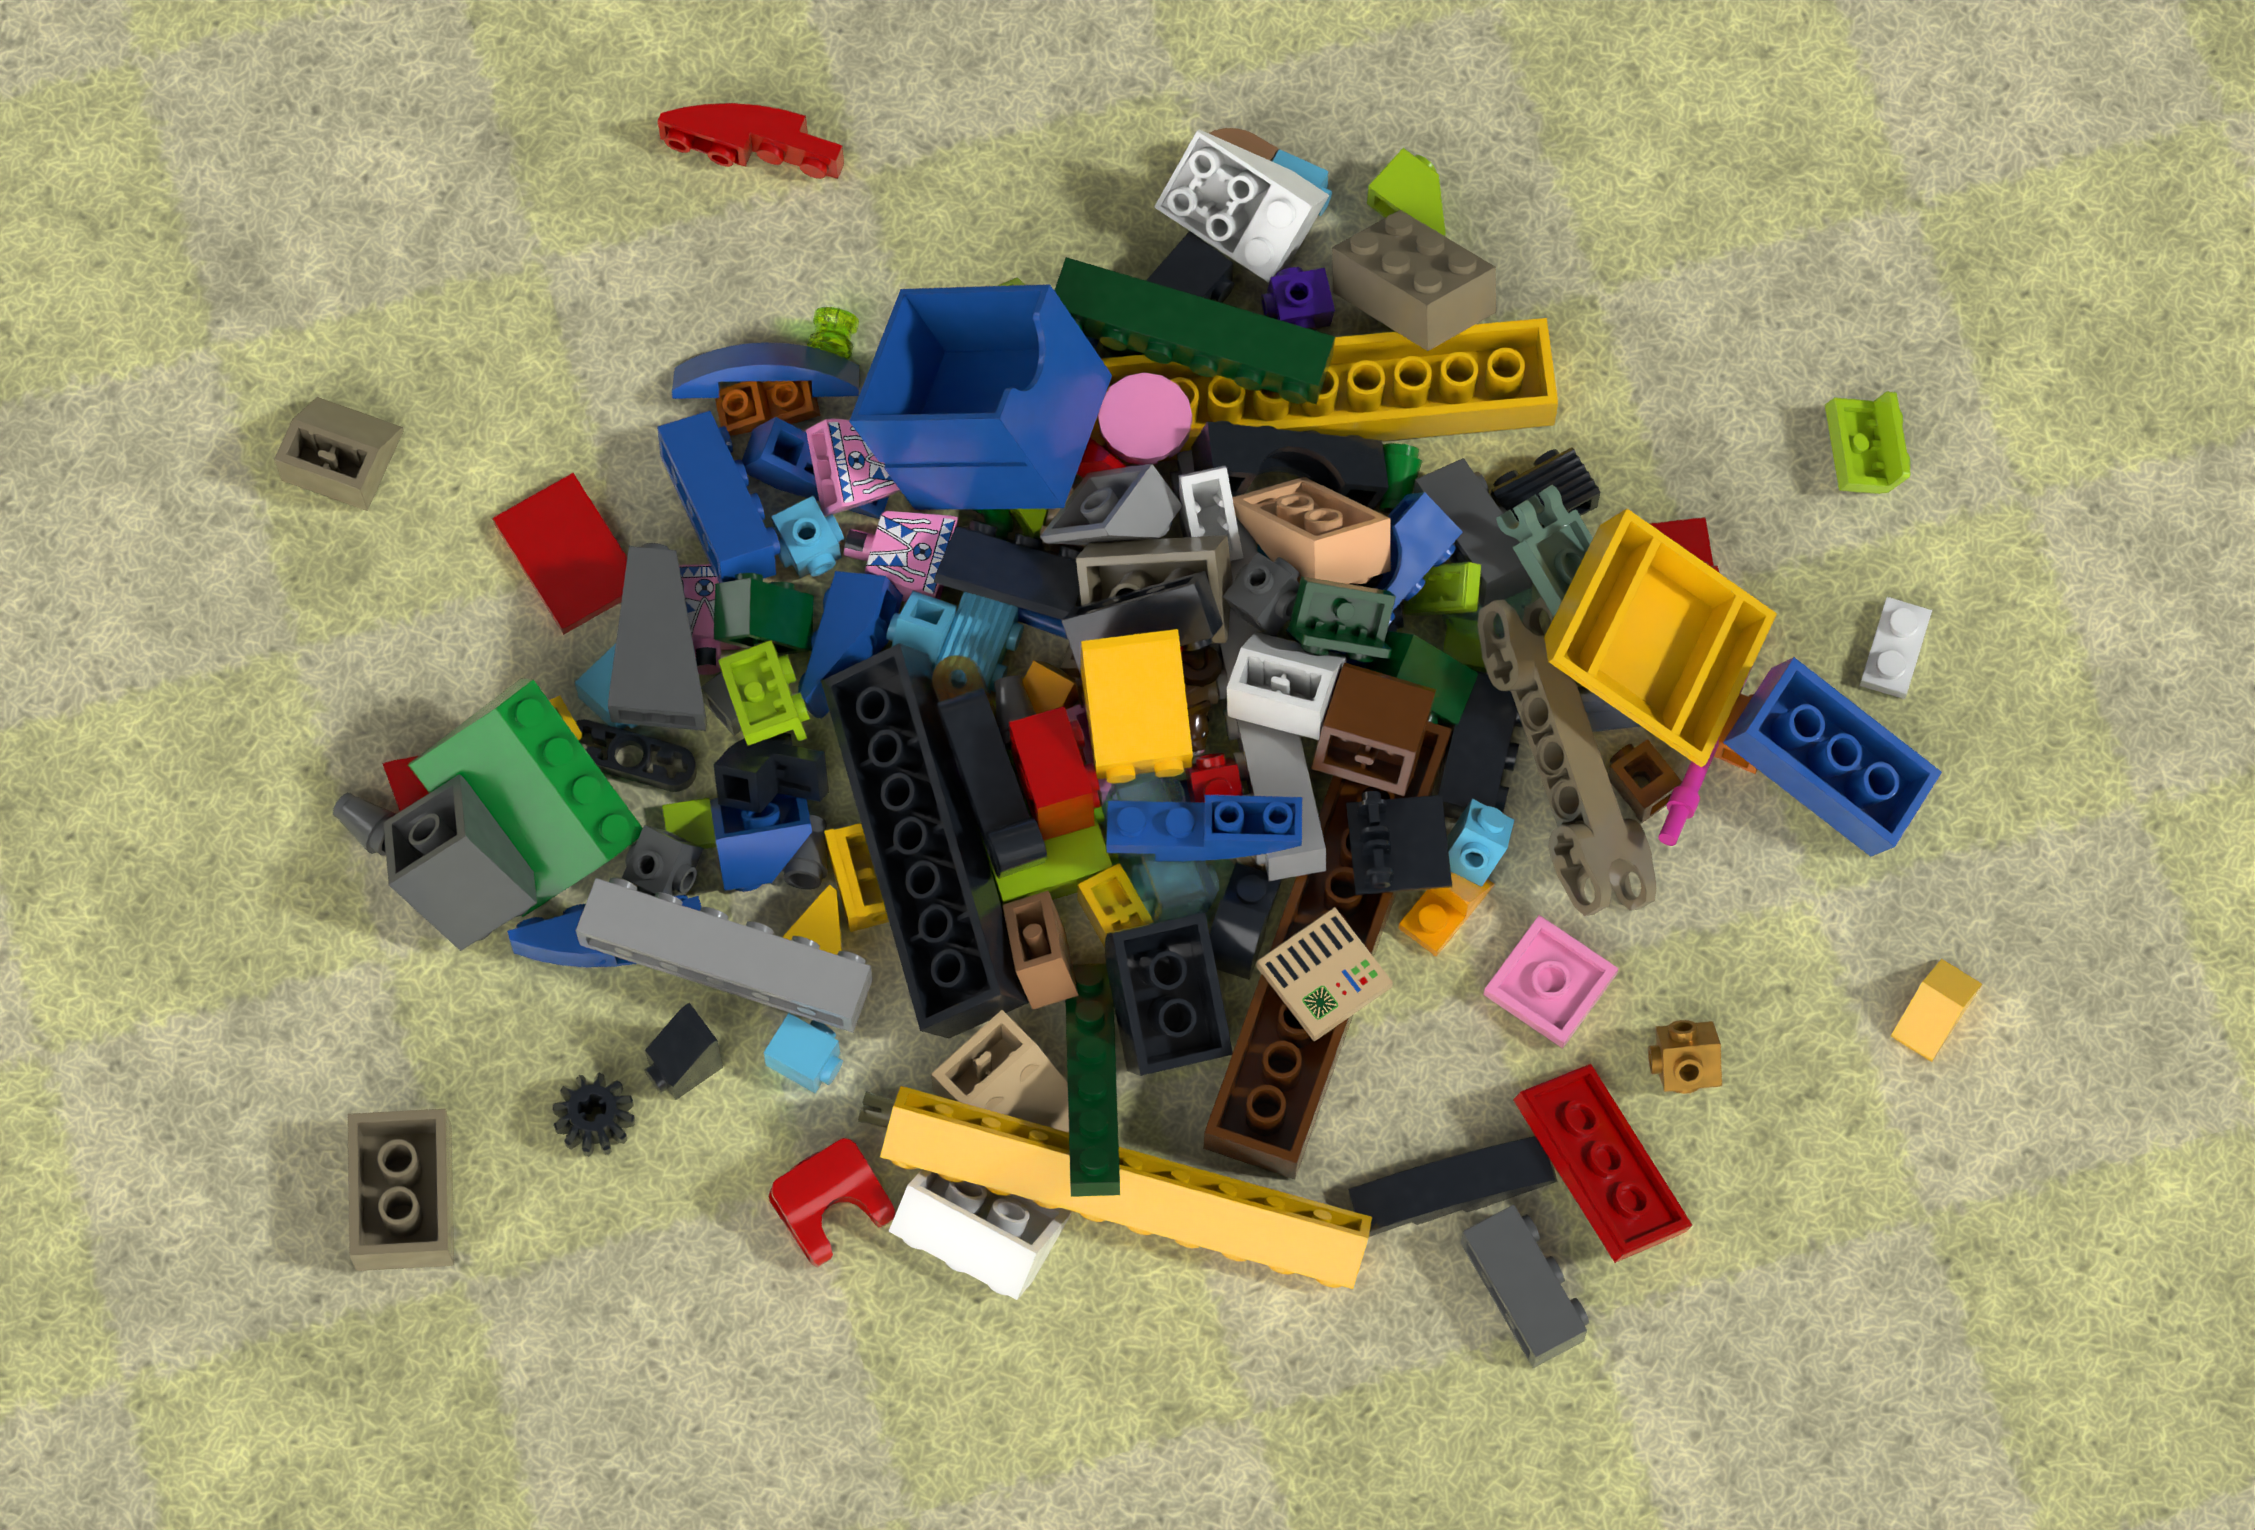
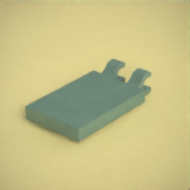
[1496,485,1593,617]

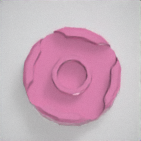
[1098,373,1192,465]

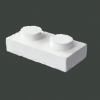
[1860,597,1932,699]

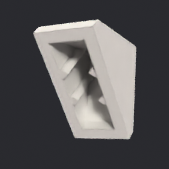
[1179,466,1243,561]

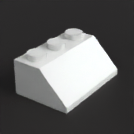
[889,1169,1071,1300]

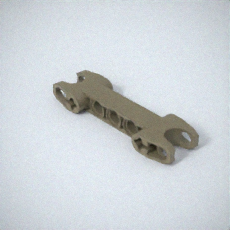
[1478,597,1656,916]

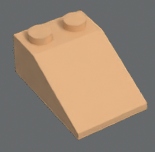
[1232,477,1391,584]

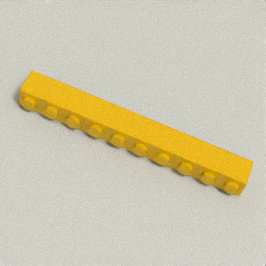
[880,1086,1372,1289]

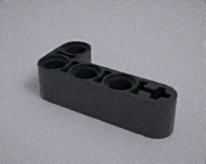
[936,688,1047,879]

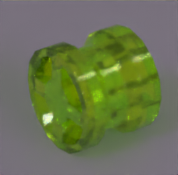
[807,307,859,359]

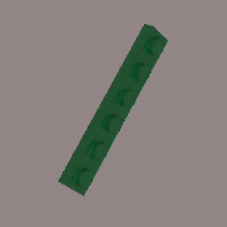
[1065,963,1120,1197]

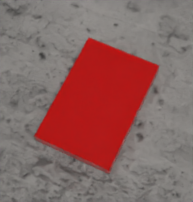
[492,473,627,635]

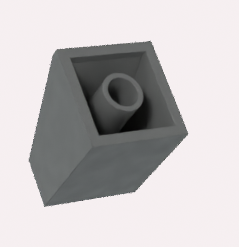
[383,774,537,951]

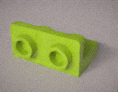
[718,640,810,746]

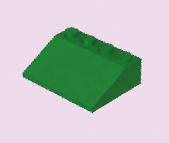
[408,678,643,917]

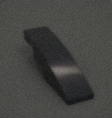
[1348,1136,1558,1237]

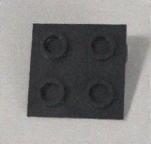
[1346,791,1452,895]

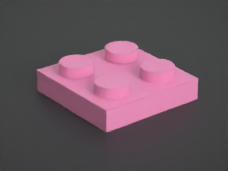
[1483,915,1618,1049]

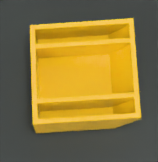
[1544,509,1777,767]

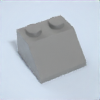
[1040,464,1183,545]

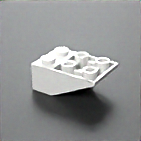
[1154,129,1329,283]

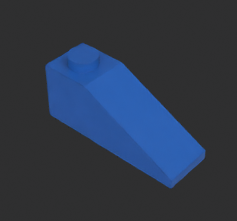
[742,417,889,519]

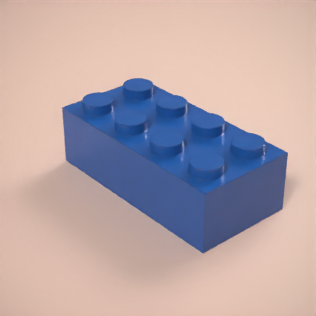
[1723,657,1942,857]

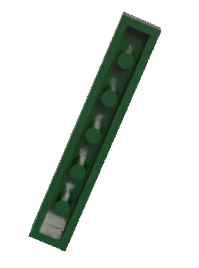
[1054,257,1335,405]

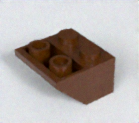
[1312,662,1436,796]

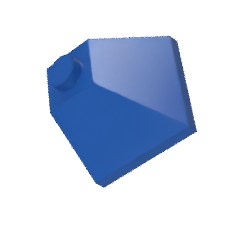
[710,793,812,892]

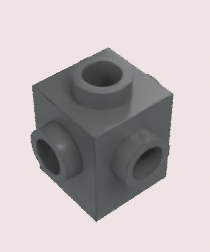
[1223,552,1300,637]
[622,825,704,896]

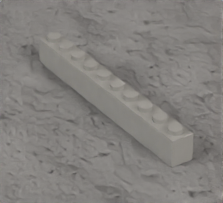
[1170,450,1326,881]

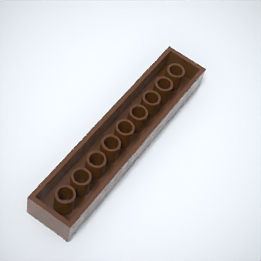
[1203,722,1451,1180]

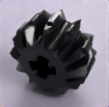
[552,1072,635,1157]

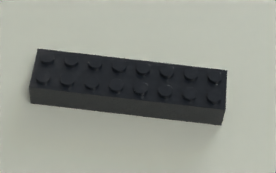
[821,643,1029,1039]

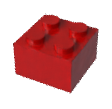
[1009,706,1101,841]

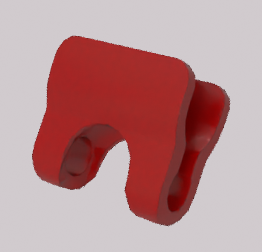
[768,1138,896,1268]

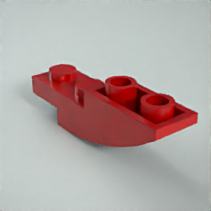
[658,103,844,179]

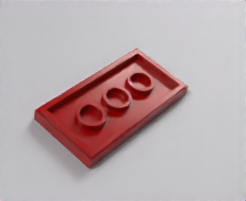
[1513,1064,1693,1263]

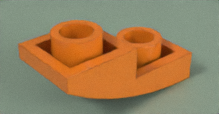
[715,381,821,436]

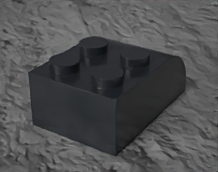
[1105,912,1233,1076]

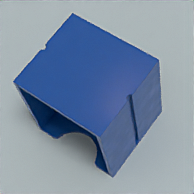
[849,284,1112,510]

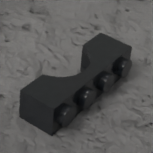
[1191,421,1389,510]

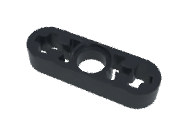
[575,719,697,792]

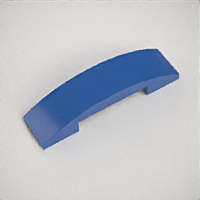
[672,342,860,399]

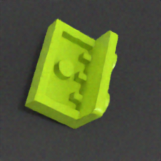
[1825,391,1911,494]

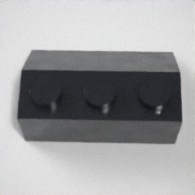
[934,520,1082,620]

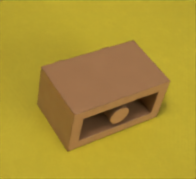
[1003,891,1078,1010]

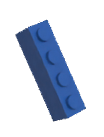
[657,411,781,583]

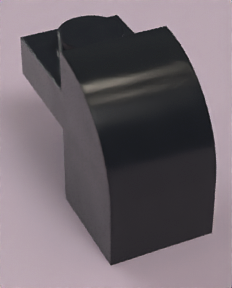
[713,733,829,813]
[1210,862,1281,980]

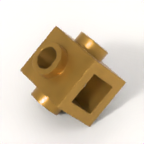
[1648,1020,1722,1094]

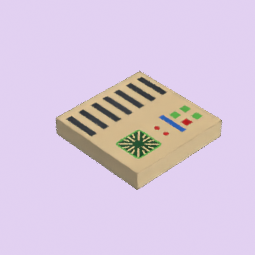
[1256,907,1393,1041]

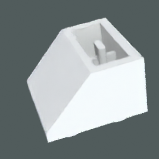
[1227,632,1347,740]

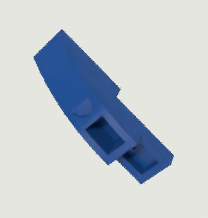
[1106,795,1302,861]
[507,895,702,968]

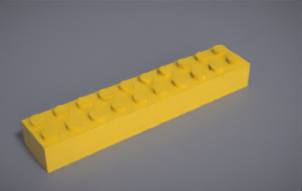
[1090,318,1558,465]

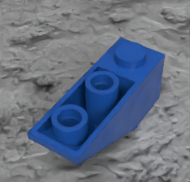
[798,571,903,719]

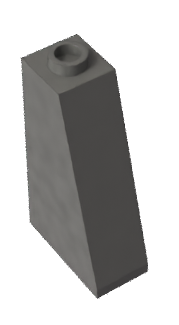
[608,543,707,731]

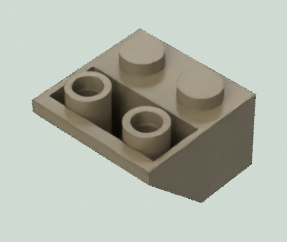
[274,397,404,511]

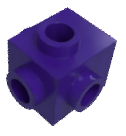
[1261,267,1335,331]

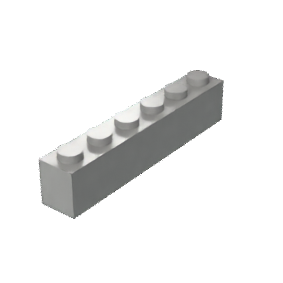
[576,878,872,1033]

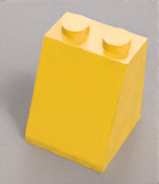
[1080,629,1193,784]

